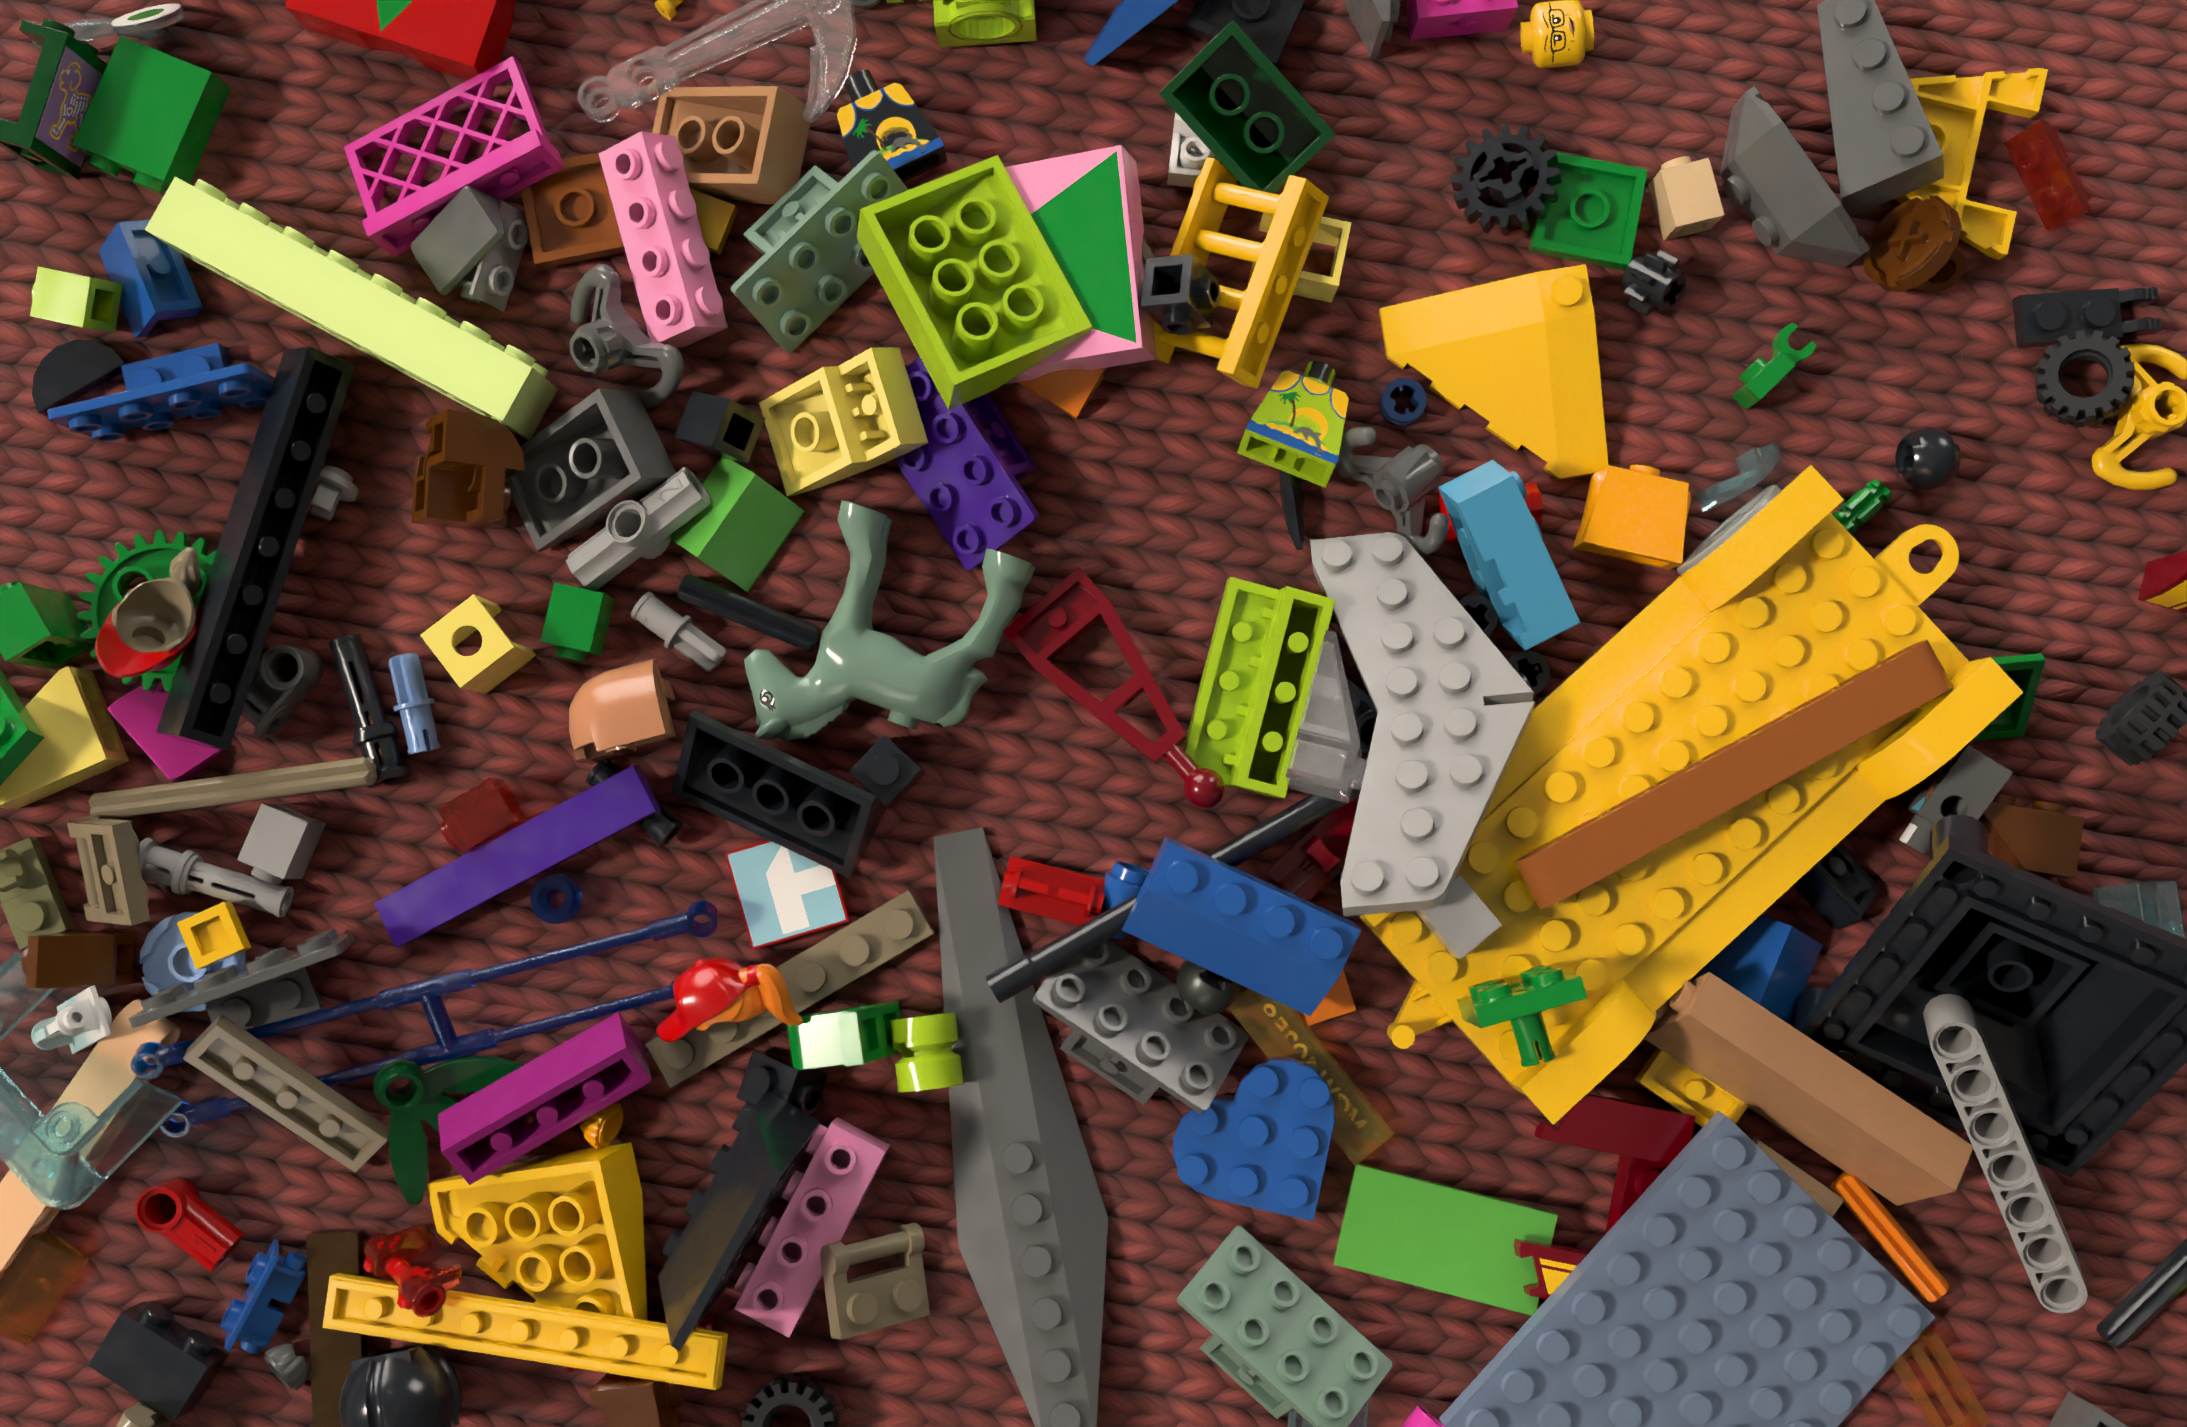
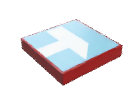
[725,840,851,950]

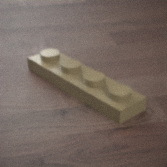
[183,1014,389,1173]

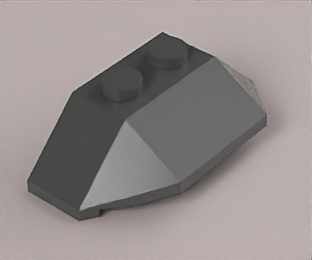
[1720,86,1870,268]

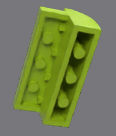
[1183,577,1336,798]

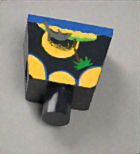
[836,70,948,182]

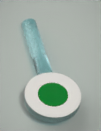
[32,3,185,48]

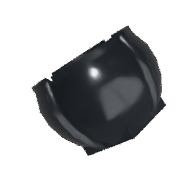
[338,1343,463,1427]

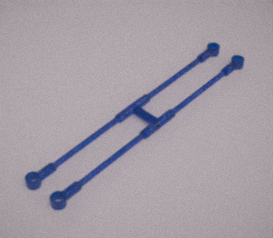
[130,901,718,1138]

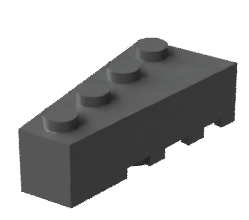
[1817,0,1944,218]

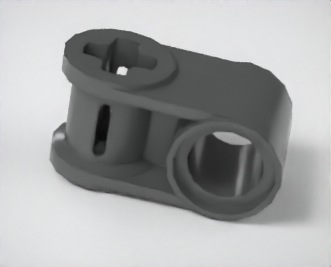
[241,645,323,740]

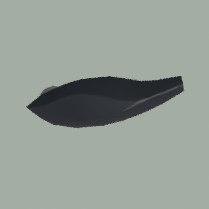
[1279,470,1307,550]

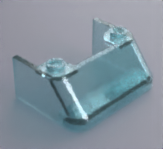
[0,952,183,1210]

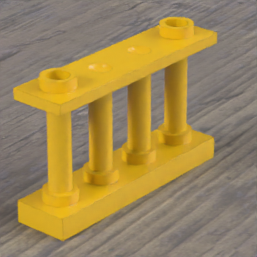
[1153,157,1329,389]

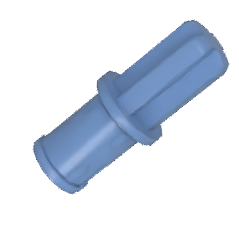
[388,653,441,755]

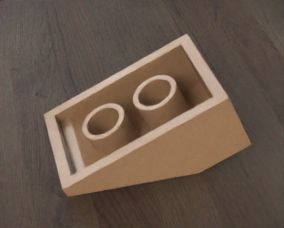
[652,86,813,205]

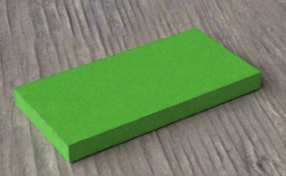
[1333,1162,1558,1316]

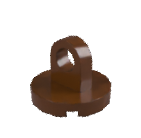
[1863,195,1966,292]

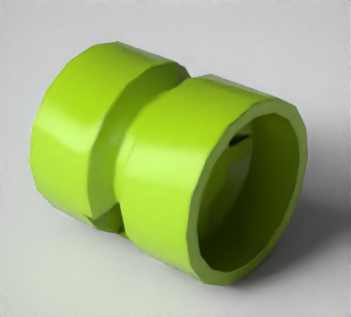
[890,1012,964,1092]

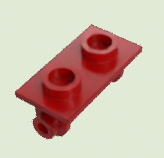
[998,856,1105,926]

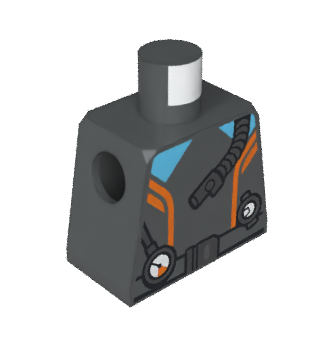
[1899,745,2013,856]

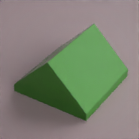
[671,458,805,593]

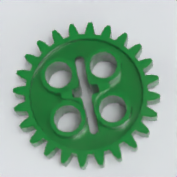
[76,530,217,693]

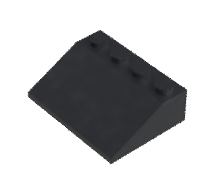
[658,1091,820,1351]

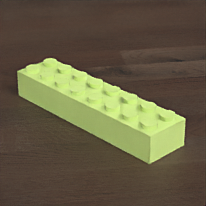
[145,177,558,440]

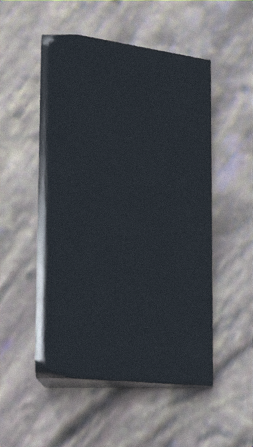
[1793,843,1882,930]

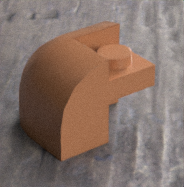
[569,658,676,764]

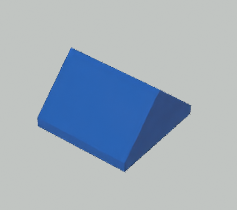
[1695,915,1823,1025]

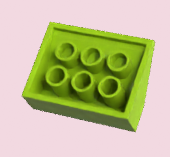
[857,155,1092,410]

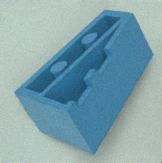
[1438,460,1580,650]

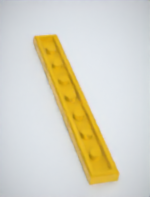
[323,1273,728,1390]

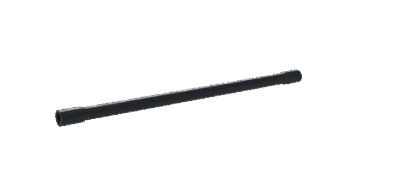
[986,673,1537,1003]

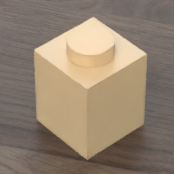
[1648,156,1725,241]

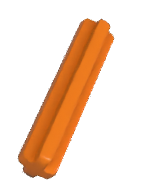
[1831,1172,1949,1303]

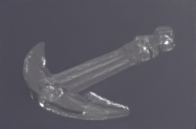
[577,0,857,123]

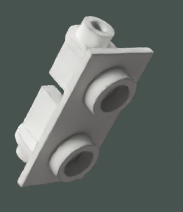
[31,985,112,1054]

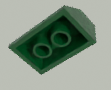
[1158,20,1336,194]

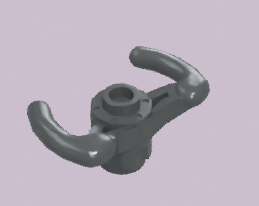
[570,264,685,409]
[1335,427,1449,557]

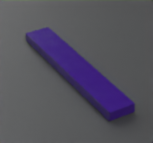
[374,765,661,948]

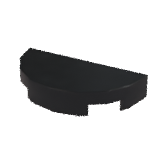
[32,339,129,416]

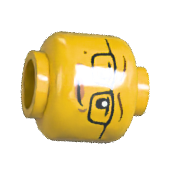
[1520,0,1594,69]

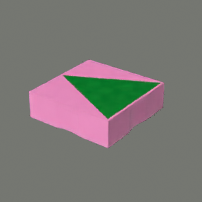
[1005,145,1157,384]

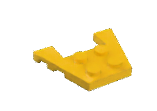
[1895,68,2048,260]

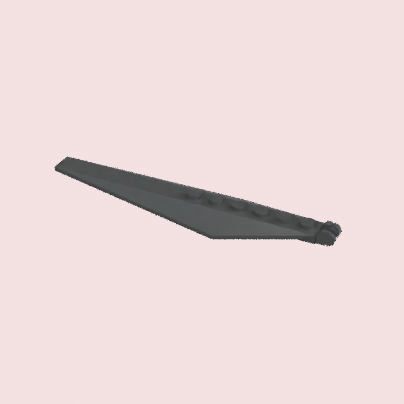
[934,827,1108,1427]

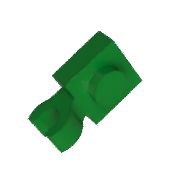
[1732,323,1816,410]

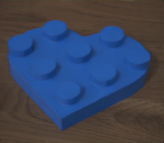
[1173,1057,1335,1222]

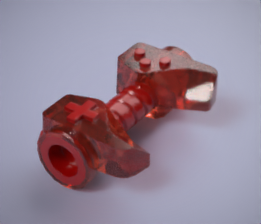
[363,1225,463,1318]

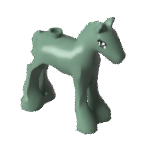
[744,500,1035,741]

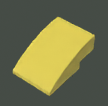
[759,347,928,496]

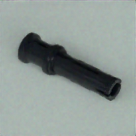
[329,634,412,788]

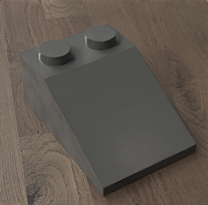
[508,388,676,551]

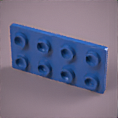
[47,343,275,442]

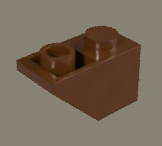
[1978,794,2084,878]
[21,932,137,989]

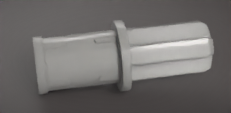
[630,591,726,672]

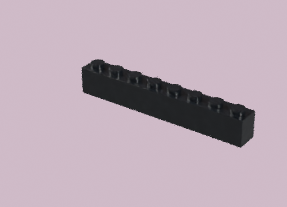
[156,346,355,751]

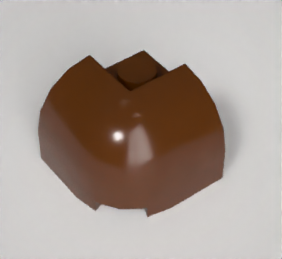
[411,409,525,529]

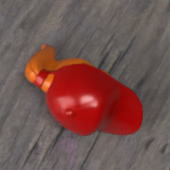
[656,958,803,1042]

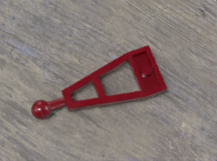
[1003,567,1225,809]

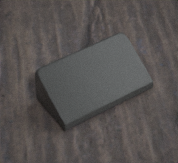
[411,185,505,296]

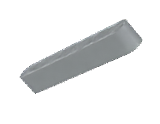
[1923,994,2088,1314]

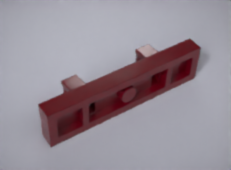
[1265,797,1359,901]

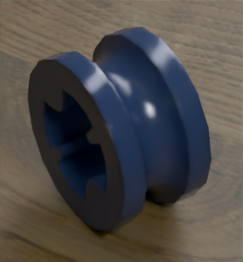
[1379,378,1427,427]

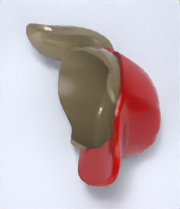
[95,547,201,678]

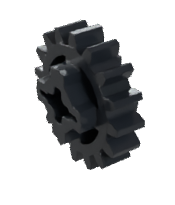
[1450,124,1562,236]

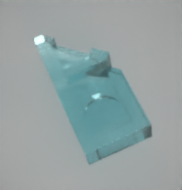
[1696,442,1781,513]

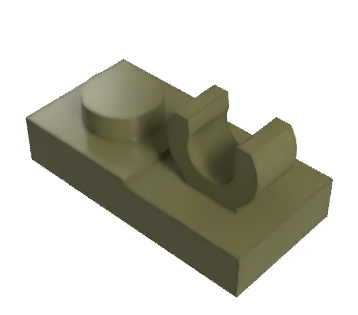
[0,837,76,950]

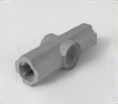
[566,467,711,591]

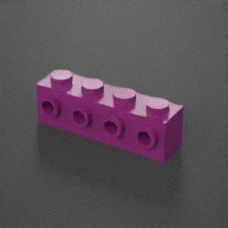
[438,1012,652,1185]

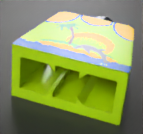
[1237,361,1349,488]

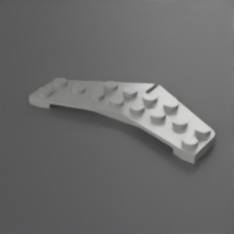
[1310,532,1535,916]

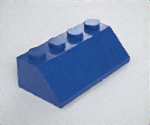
[1122,836,1361,1016]

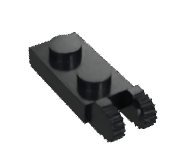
[2012,287,2162,348]

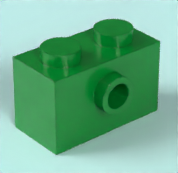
[0,581,96,670]

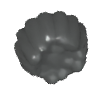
[265,1343,311,1391]

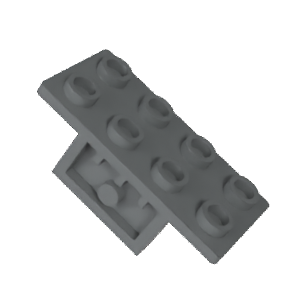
[129,929,355,1034]
[1033,939,1249,1114]

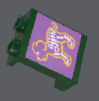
[0,19,107,180]

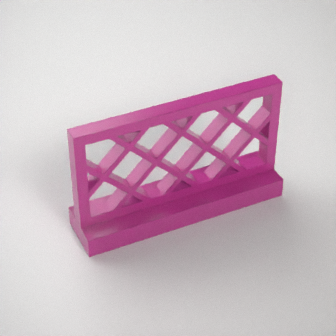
[344,56,564,257]

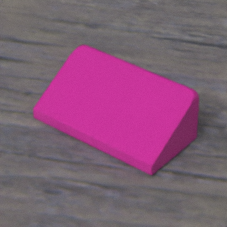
[107,680,224,782]

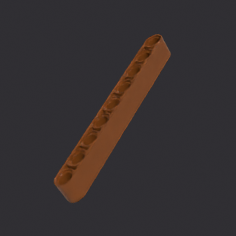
[1514,639,1953,910]

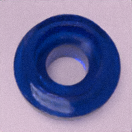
[530,873,583,924]

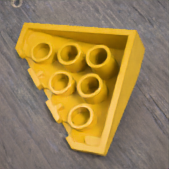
[1379,264,1609,480]
[426,1142,648,1321]

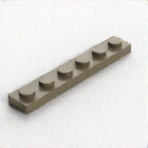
[645,890,935,1088]

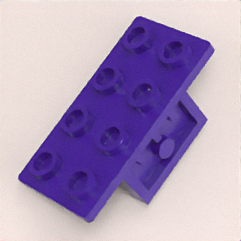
[894,356,1039,570]

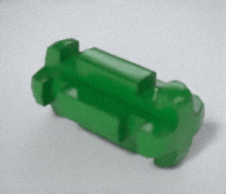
[1832,479,1892,534]

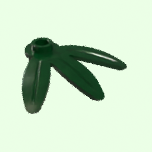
[373,1056,524,1205]

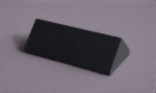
[671,711,886,878]

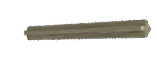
[89,757,378,819]

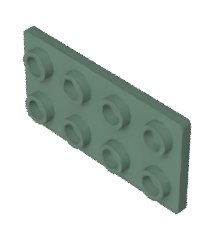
[731,150,908,353]
[1177,1226,1392,1427]

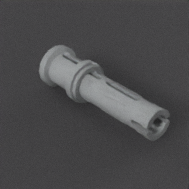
[138,838,294,918]

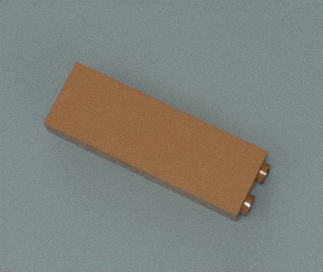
[1644,972,1973,1206]

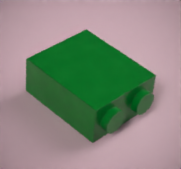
[73,36,231,195]

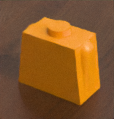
[1572,465,1691,570]

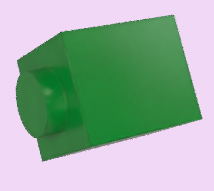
[540,582,615,662]

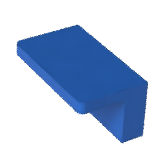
[99,220,203,338]

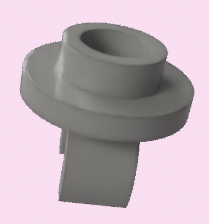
[311,466,359,521]

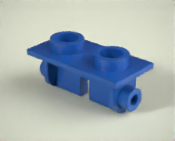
[220,1239,308,1354]

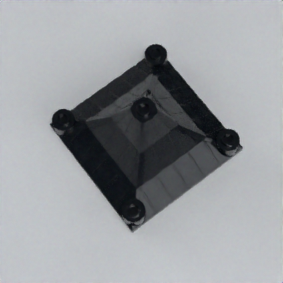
[1794,815,2187,1177]

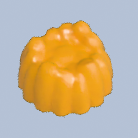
[580,1102,623,1150]

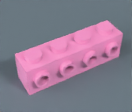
[599,131,728,347]
[734,1117,890,1338]

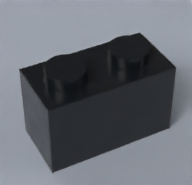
[88,1302,229,1421]

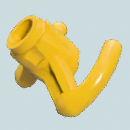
[2092,343,2187,490]

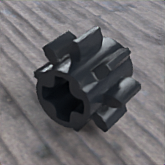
[1622,250,1686,316]

